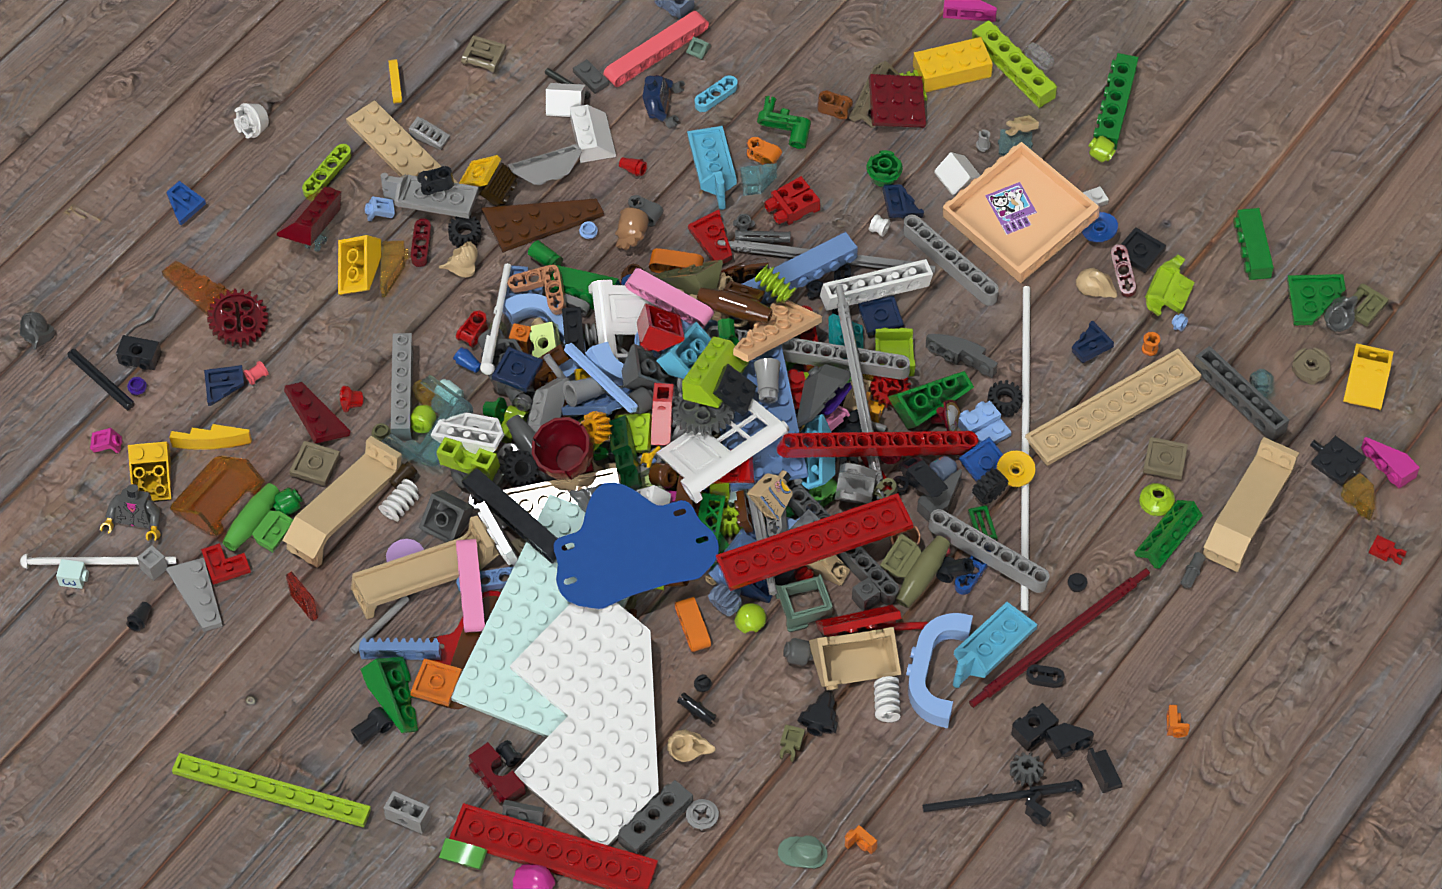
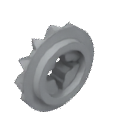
[686,799,719,831]

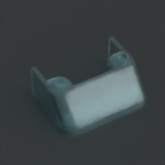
[382,375,473,467]

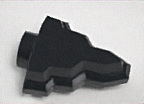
[797,690,838,736]

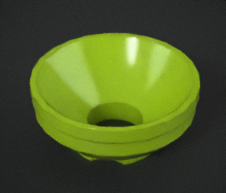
[1139,483,1175,516]

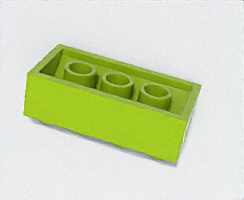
[682,336,749,408]

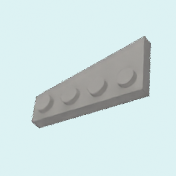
[166,558,223,632]

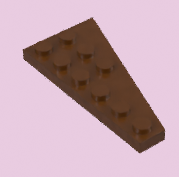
[481,198,604,253]

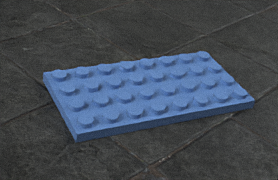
[720,344,808,492]

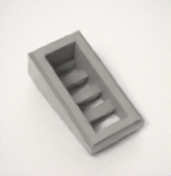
[409,117,450,150]

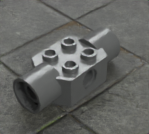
[478,329,535,407]

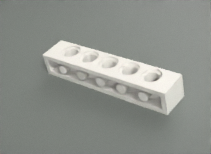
[820,259,933,311]

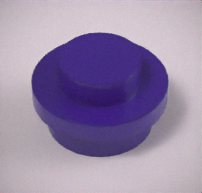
[127,377,147,395]

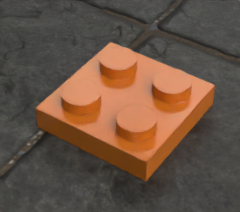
[410,658,462,707]

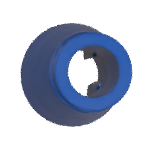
[453,347,481,373]

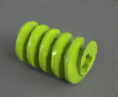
[754,264,796,304]

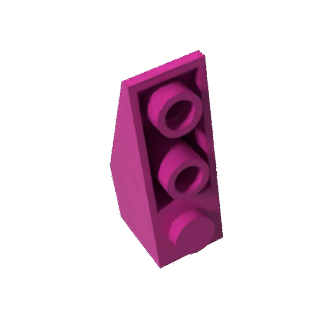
[1361,437,1420,489]

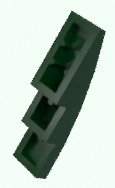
[609,415,642,490]

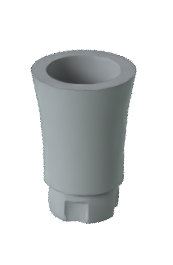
[754,358,781,404]
[563,377,607,407]

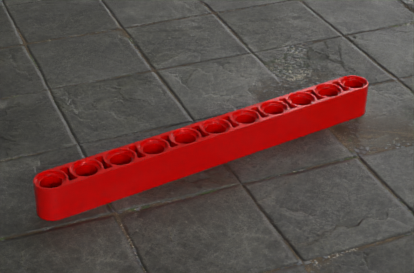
[776,431,978,458]

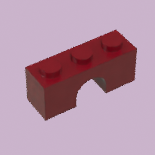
[468,742,526,803]

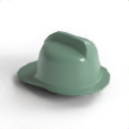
[778,835,827,869]

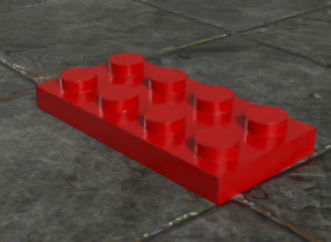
[816,605,902,637]

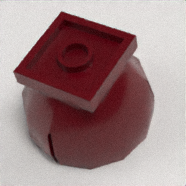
[532,417,595,480]

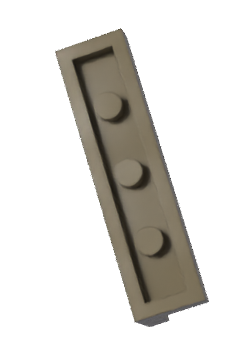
[849,61,899,128]

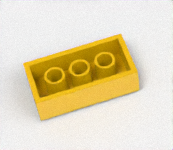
[913,37,993,92]

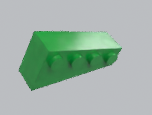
[888,371,974,429]

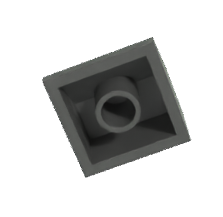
[419,490,474,542]

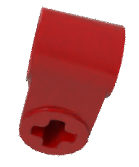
[456,310,488,348]

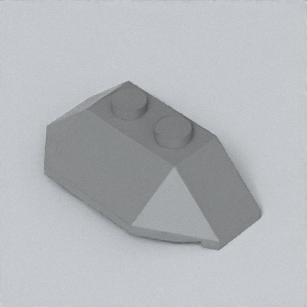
[508,144,582,185]
[527,377,569,433]

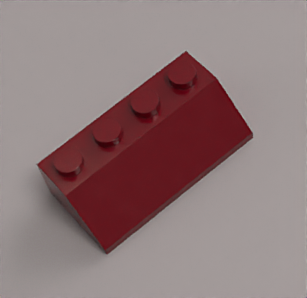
[277,187,342,246]

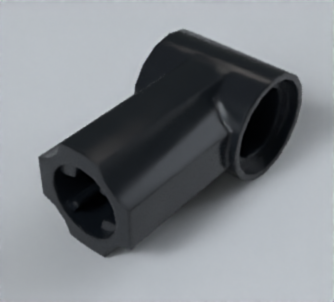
[936,557,975,583]
[351,707,394,745]

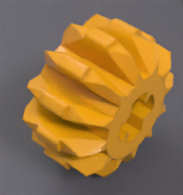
[581,411,612,444]

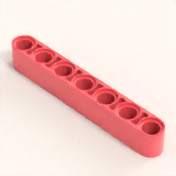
[603,11,709,87]

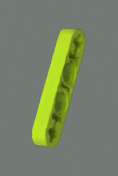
[302,144,351,198]

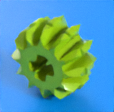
[713,504,743,538]

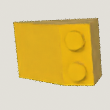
[338,235,381,295]

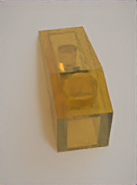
[380,241,409,297]

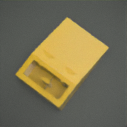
[1343,343,1394,410]
[128,442,172,501]

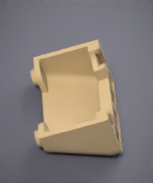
[809,627,901,690]

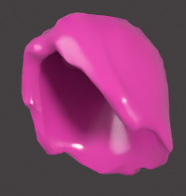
[513,864,555,889]

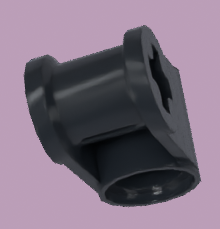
[417,166,454,195]

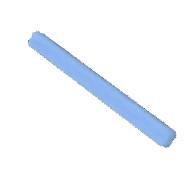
[564,343,638,413]

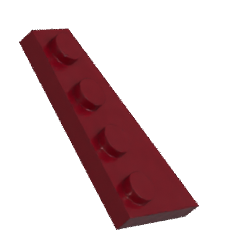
[284,382,351,444]

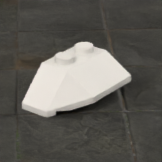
[431,413,504,454]

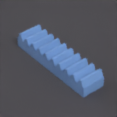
[359,638,441,660]

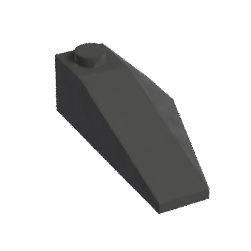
[797,364,851,428]

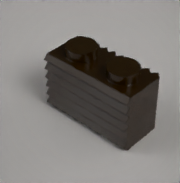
[479,163,518,206]

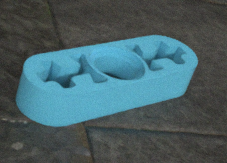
[695,75,738,112]

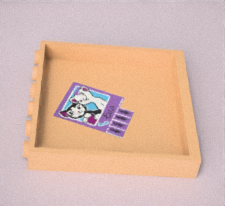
[943,142,1100,283]

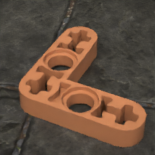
[507,265,566,315]

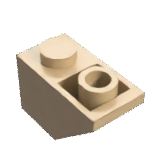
[805,555,850,586]

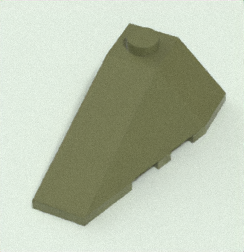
[654,260,723,296]

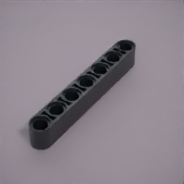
[461,468,568,564]

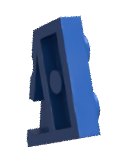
[166,181,206,225]

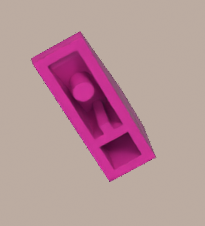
[943,0,997,22]

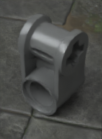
[628,195,664,227]

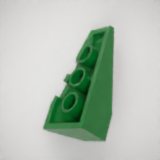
[360,657,418,733]

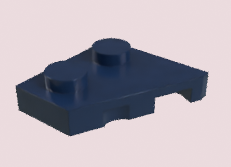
[882,184,924,218]
[1072,321,1114,363]
[204,365,245,406]

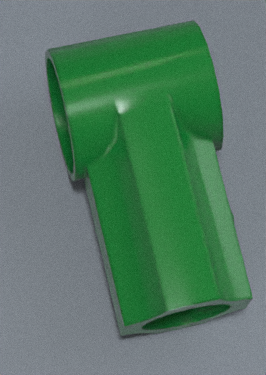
[718,318,739,346]

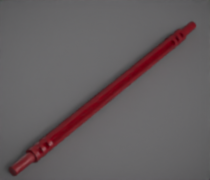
[969,568,1150,708]

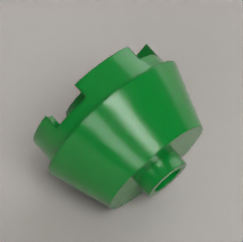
[866,150,903,187]

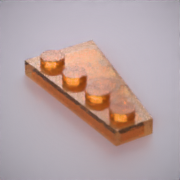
[162,261,238,317]

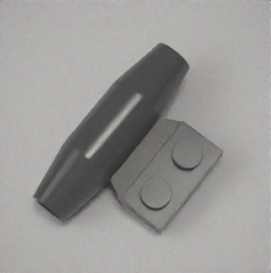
[494,415,556,487]

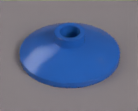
[1082,212,1118,242]

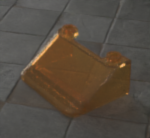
[170,456,265,536]

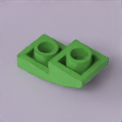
[439,838,487,870]

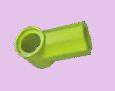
[501,405,529,444]

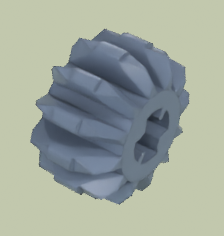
[708,583,742,616]

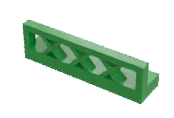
[696,493,726,566]
[1134,500,1203,569]

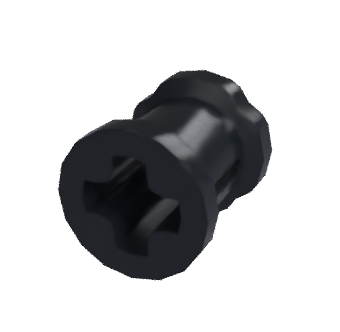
[496,740,522,767]

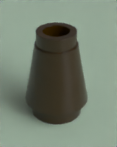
[389,461,418,489]

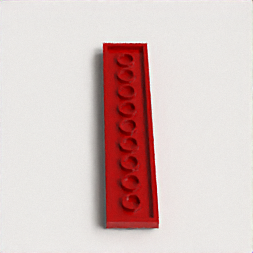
[716,493,914,591]
[449,803,658,889]

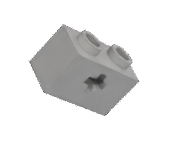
[383,791,431,834]

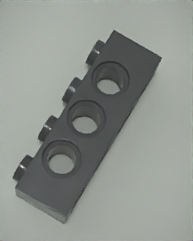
[618,780,693,855]

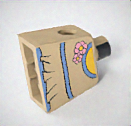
[747,470,792,520]

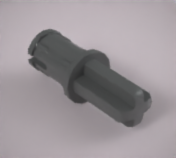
[1181,552,1206,588]

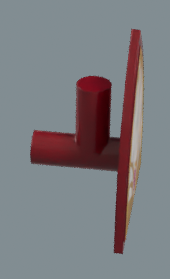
[931,400,961,431]

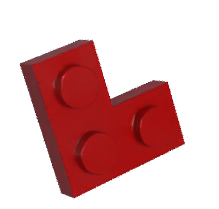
[201,543,251,585]

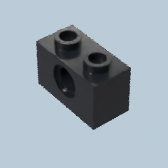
[116,335,162,370]
[1011,703,1059,751]

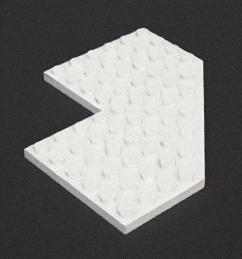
[510,602,659,846]

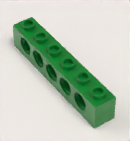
[1093,53,1139,150]

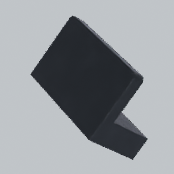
[1086,747,1122,793]

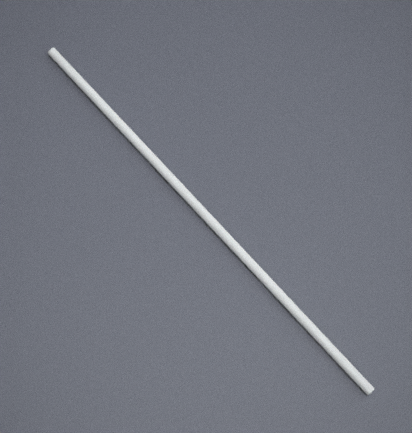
[1021,286,1030,614]

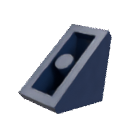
[741,579,773,603]

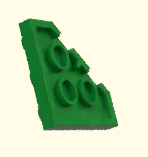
[1287,274,1346,326]

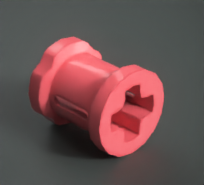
[243,361,269,385]

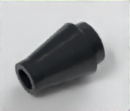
[126,602,152,631]

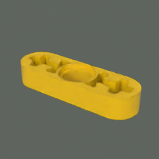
[388,59,402,104]

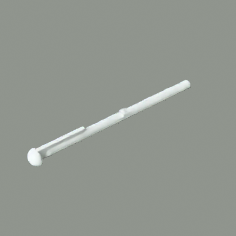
[480,263,511,375]
[20,554,177,569]

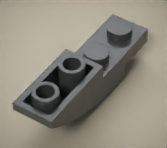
[925,334,998,378]

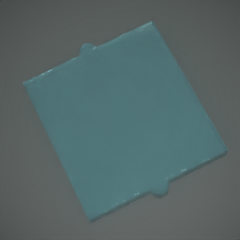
[998,129,1033,155]

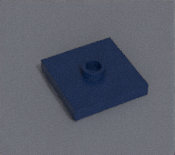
[858,296,904,336]
[492,347,543,392]

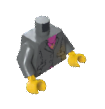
[100,484,161,541]

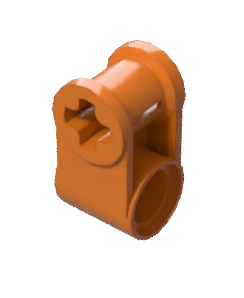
[747,137,782,168]

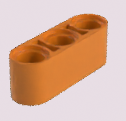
[648,248,704,273]
[674,597,711,652]

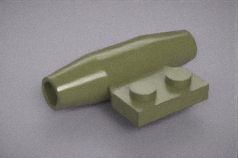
[880,533,950,608]

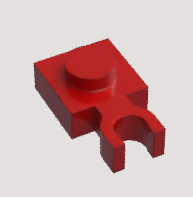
[1369,535,1407,565]

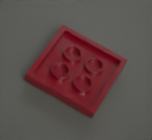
[868,74,926,128]

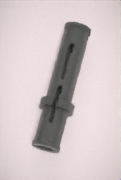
[735,229,791,244]

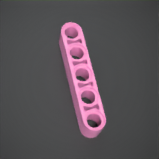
[625,268,714,329]
[456,539,485,633]

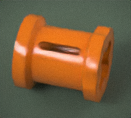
[1142,332,1160,356]

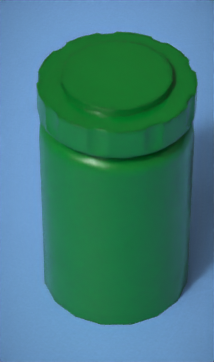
[528,240,563,266]

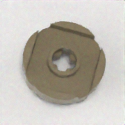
[1292,348,1331,385]

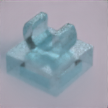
[305,235,327,252]

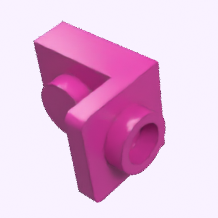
[90,428,122,453]

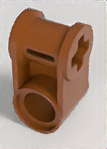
[817,90,853,120]

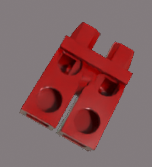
[764,176,820,225]

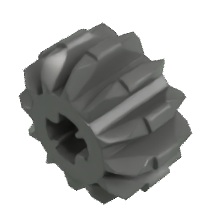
[1010,751,1044,787]

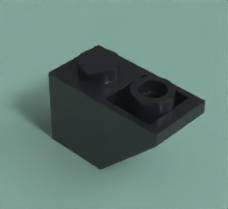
[1045,723,1094,759]

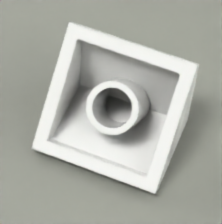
[546,83,586,117]
[934,152,981,197]

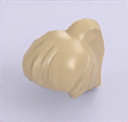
[438,242,478,278]
[1076,268,1117,298]
[667,730,715,762]

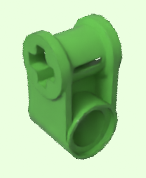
[809,478,837,508]

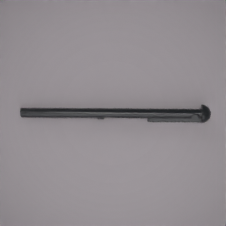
[922,779,1083,813]

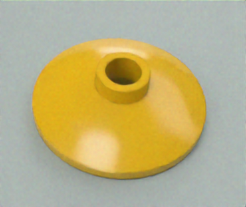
[997,451,1035,487]

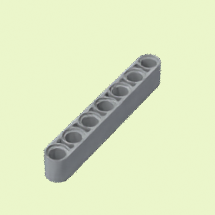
[903,215,999,306]
[928,509,1050,593]

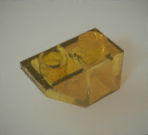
[1341,473,1375,520]

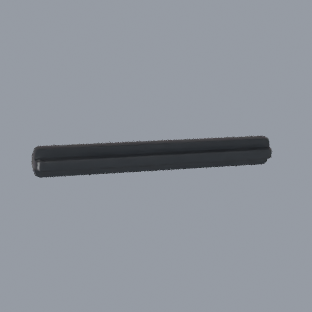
[68,349,134,410]

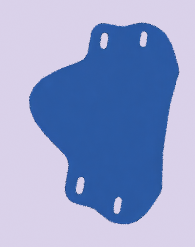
[554,482,719,609]

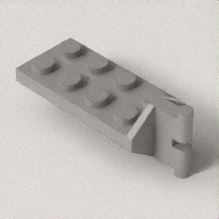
[380,173,479,219]

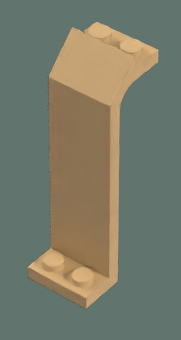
[282,436,402,568]
[1203,437,1299,572]
[351,515,499,619]

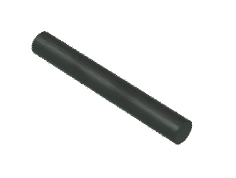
[545,68,591,99]

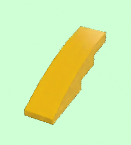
[169,424,252,449]

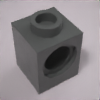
[852,577,880,611]

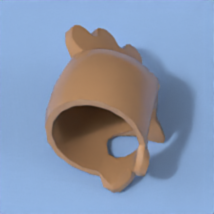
[615,208,649,250]

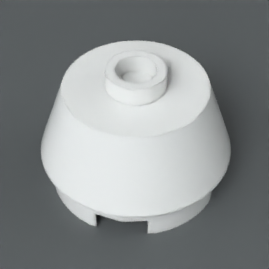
[234,103,269,138]

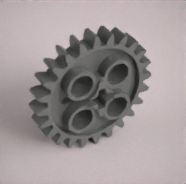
[672,392,735,436]

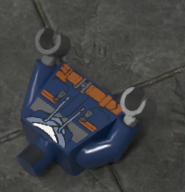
[642,75,685,128]

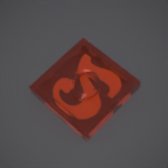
[286,571,318,621]

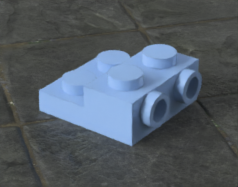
[958,401,1011,446]

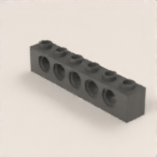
[1194,346,1289,441]

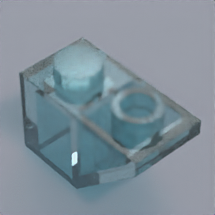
[740,164,777,196]

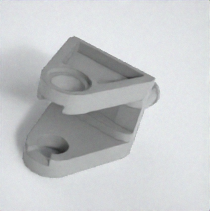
[835,463,877,504]

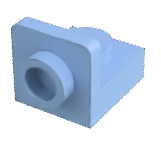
[365,196,395,222]

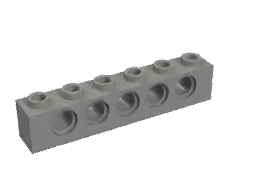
[391,333,413,441]

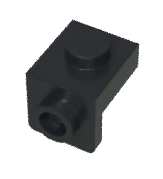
[1025,791,1051,827]

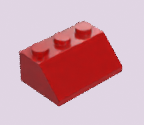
[637,303,685,352]

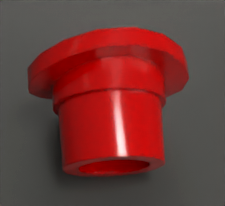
[339,386,363,412]

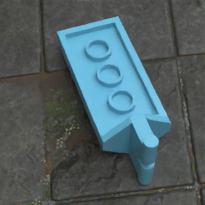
[687,126,737,210]
[953,602,1038,688]

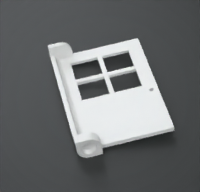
[588,280,662,394]
[656,398,790,503]

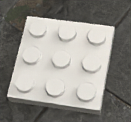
[478,501,518,566]

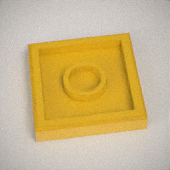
[459,155,501,187]

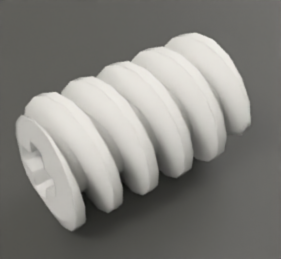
[378,479,419,522]
[874,676,901,722]

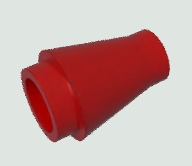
[619,157,647,177]

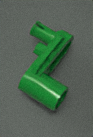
[757,96,811,149]

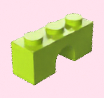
[436,437,500,481]

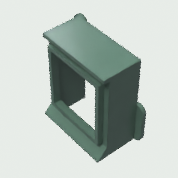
[775,574,833,632]

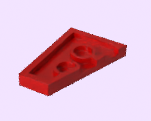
[688,209,732,264]

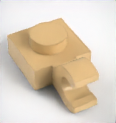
[1005,115,1039,136]

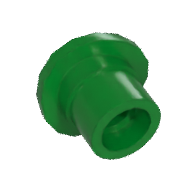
[483,397,508,424]

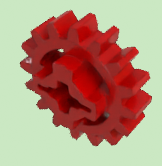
[870,376,911,408]

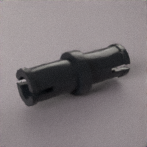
[677,692,717,726]

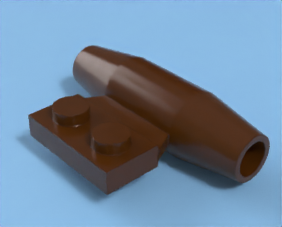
[697,281,773,323]

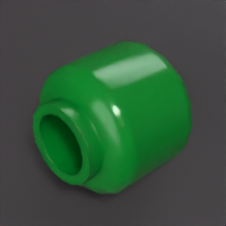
[273,487,303,516]

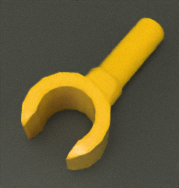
[640,446,661,468]

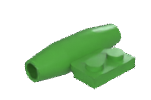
[222,483,294,553]

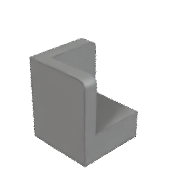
[137,545,168,581]

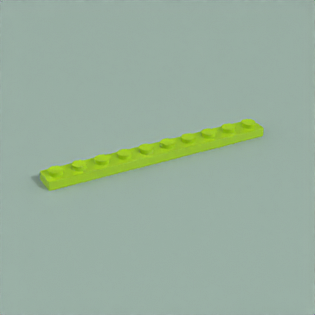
[172,753,371,828]

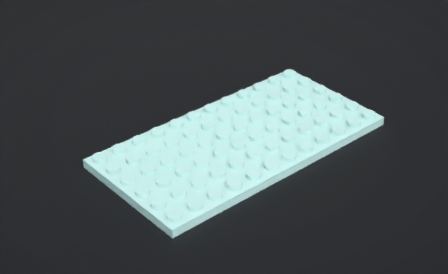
[451,495,630,738]

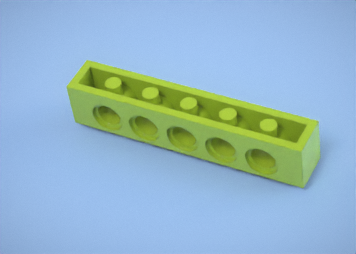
[972,20,1057,108]

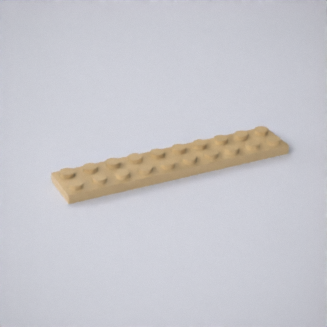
[1025,348,1201,466]

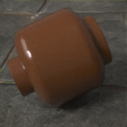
[649,462,677,489]

